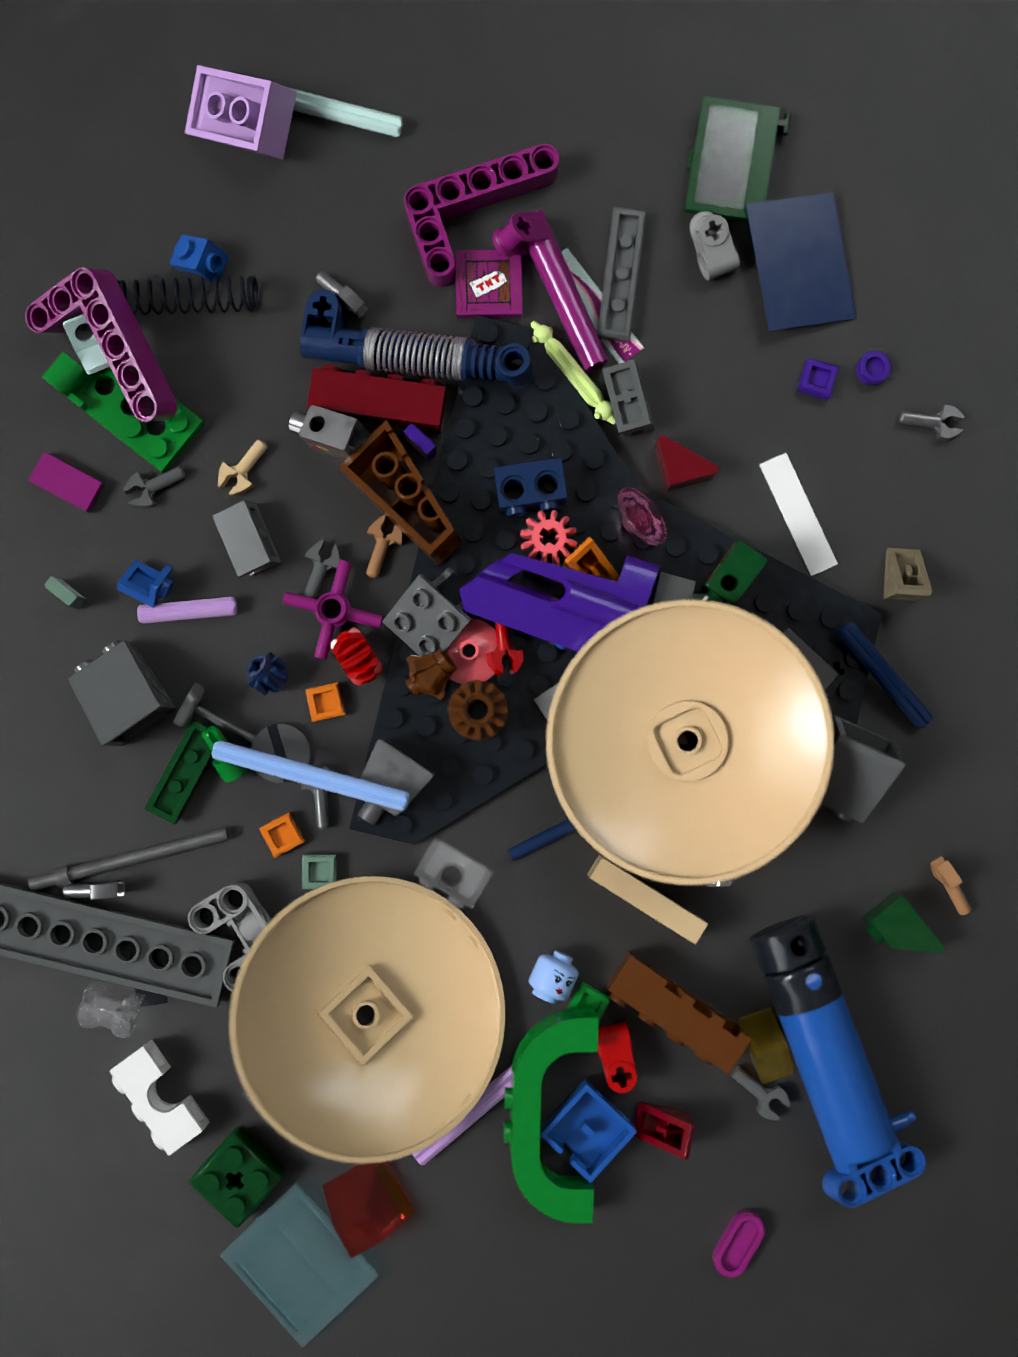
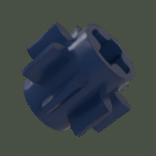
[247,652,288,696]

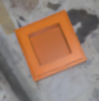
[305,682,346,722]
[259,812,306,858]

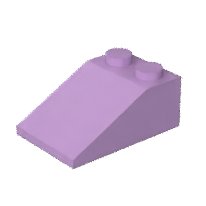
[185,65,297,160]

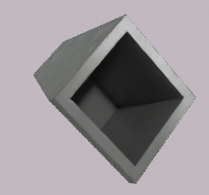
[68,640,177,746]
[818,715,905,823]

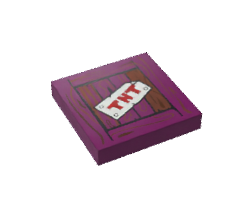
[455,250,522,319]

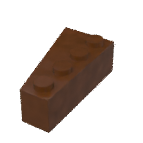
[339,420,463,566]
[606,951,752,1075]

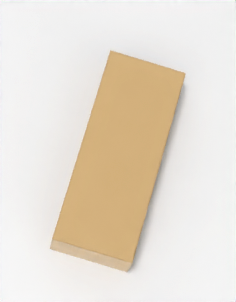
[587,854,708,945]

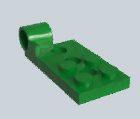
[42,351,205,473]

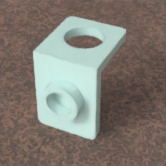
[63,314,110,375]

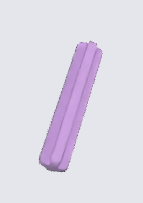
[137,597,237,624]

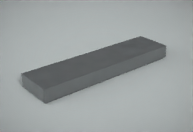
[597,207,646,343]

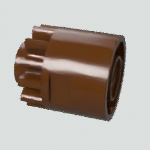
[448,680,508,741]

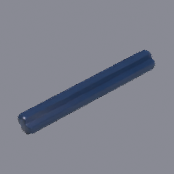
[838,622,933,728]

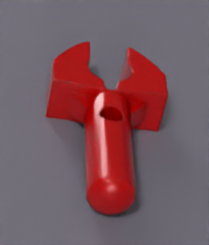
[486,622,524,675]

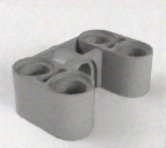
[188,882,272,992]

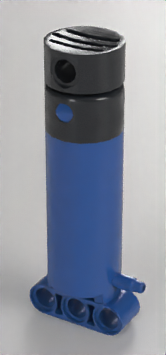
[749,916,926,1208]

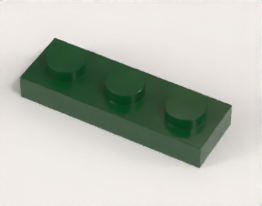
[144,719,213,825]

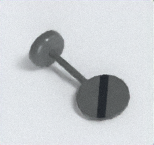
[173,682,310,783]

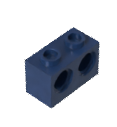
[494,458,567,517]

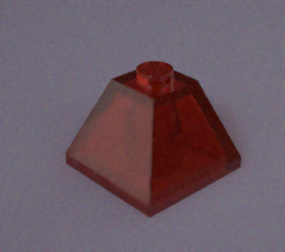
[322,1161,415,1259]

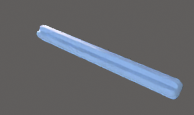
[212,741,410,811]

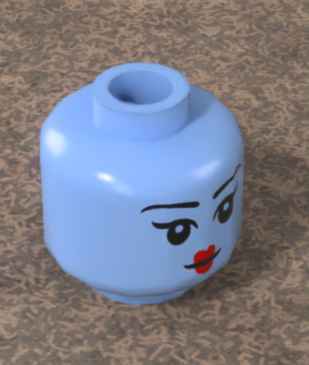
[529,950,579,1004]

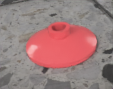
[445,618,503,684]

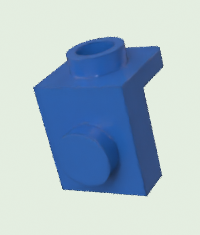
[169,234,229,283]
[117,560,174,608]

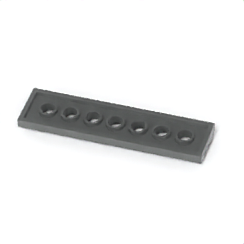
[0,883,236,1008]

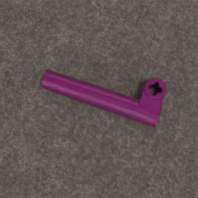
[492,210,609,372]

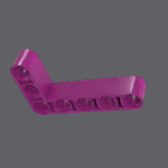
[404,144,560,287]
[25,267,177,422]

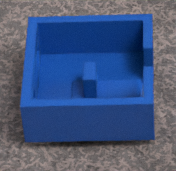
[540,1078,637,1183]

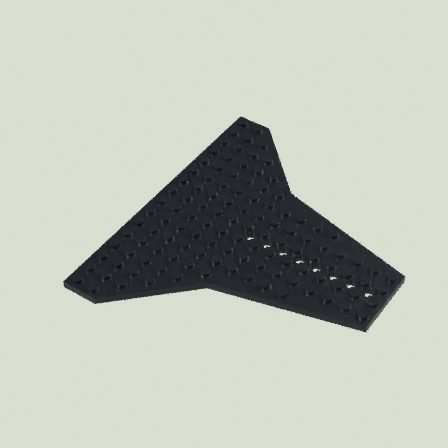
[349,315,882,845]

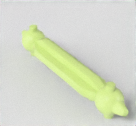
[531,321,616,425]

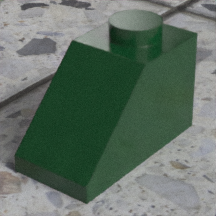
[862,892,946,954]

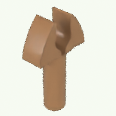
[366,515,403,578]
[930,856,971,915]

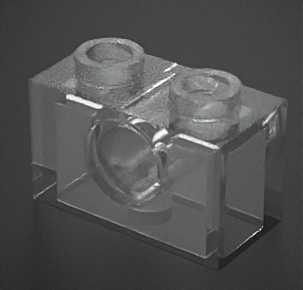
[414,837,493,910]

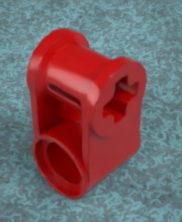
[598,1022,637,1093]

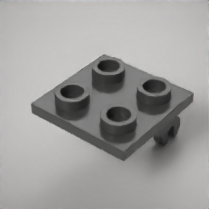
[382,567,472,656]

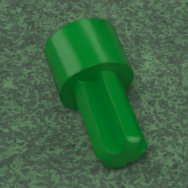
[202,725,249,782]

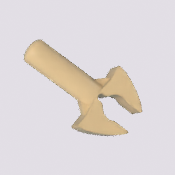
[218,440,267,497]

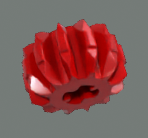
[331,627,383,686]

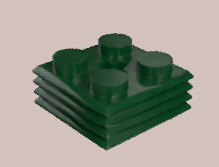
[188,1127,286,1228]

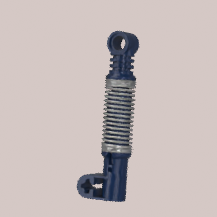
[300,289,534,386]

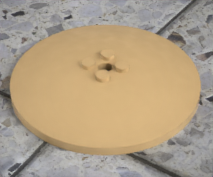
[546,600,833,885]

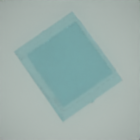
[220,1183,379,1348]

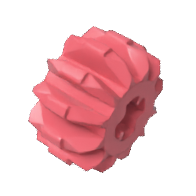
[520,510,577,566]

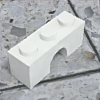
[110,1040,210,1156]

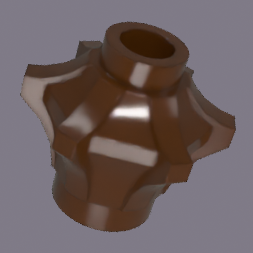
[405,648,457,700]

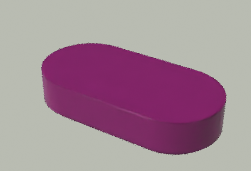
[712,1209,765,1278]

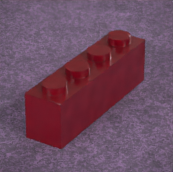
[307,365,447,434]

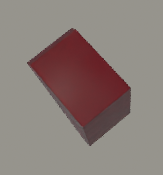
[655,434,720,491]
[634,1101,696,1160]

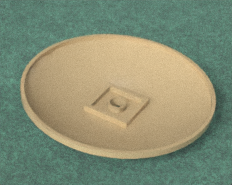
[229,876,505,1163]

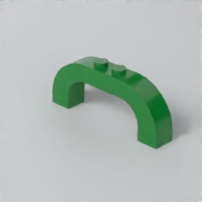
[503,1008,598,1223]

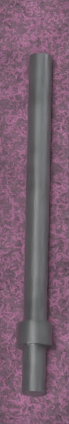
[28,827,229,891]

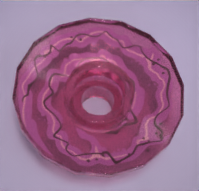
[618,487,667,546]

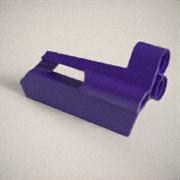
[460,553,660,652]

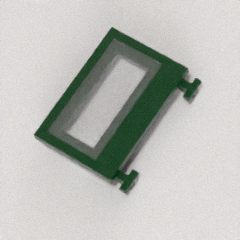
[684,96,791,222]

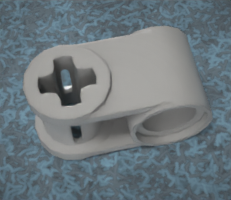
[689,211,740,281]

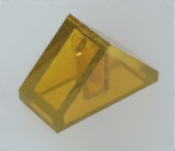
[738,1008,794,1084]

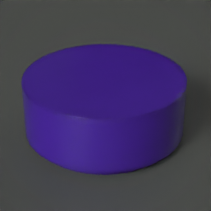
[856,350,891,386]

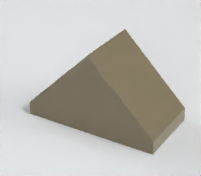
[884,548,932,601]

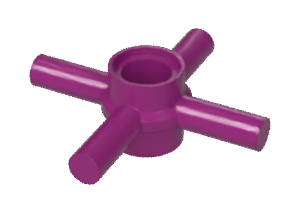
[283,560,383,660]

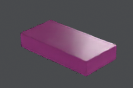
[28,452,105,513]

